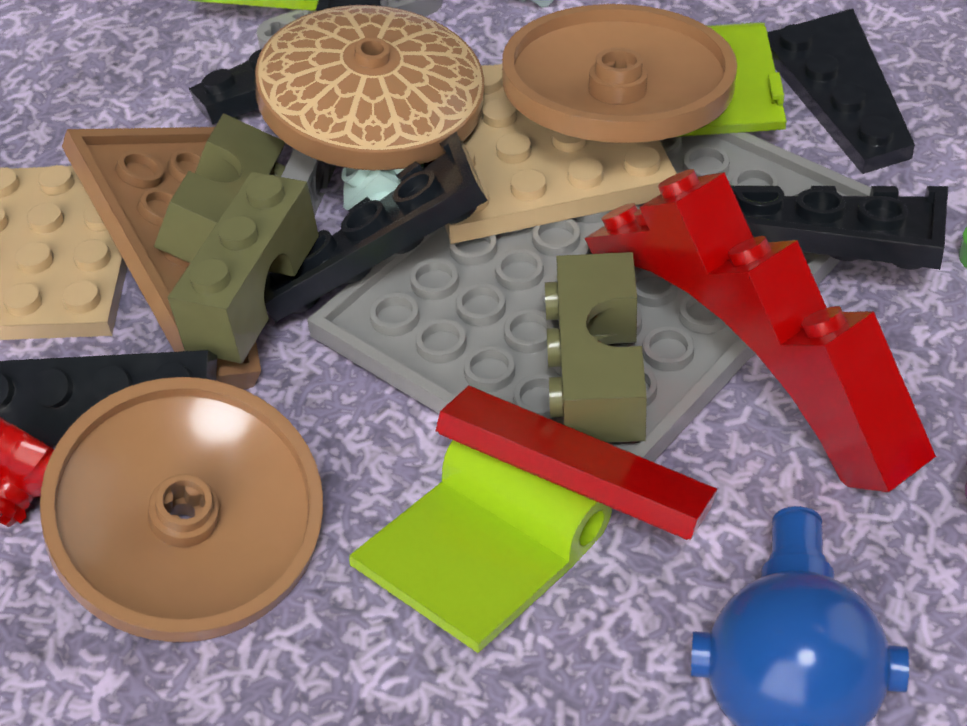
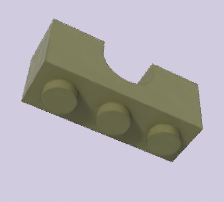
[154,113,286,263]
[167,172,319,364]
[545,252,647,443]

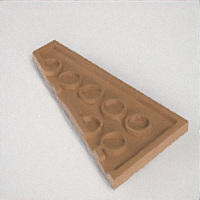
[62,127,261,389]

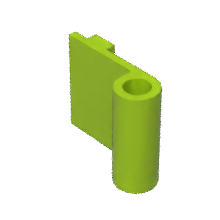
[677,22,787,137]
[349,440,612,653]

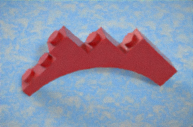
[585,169,936,492]

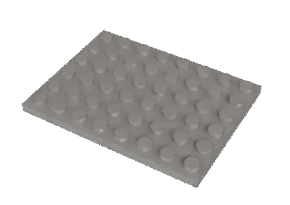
[307,132,871,462]

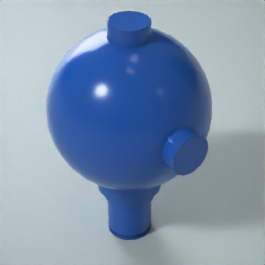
[691,506,909,726]

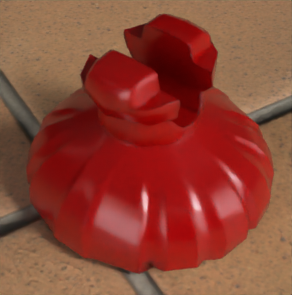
[0,417,54,527]

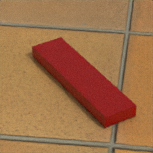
[435,385,717,540]

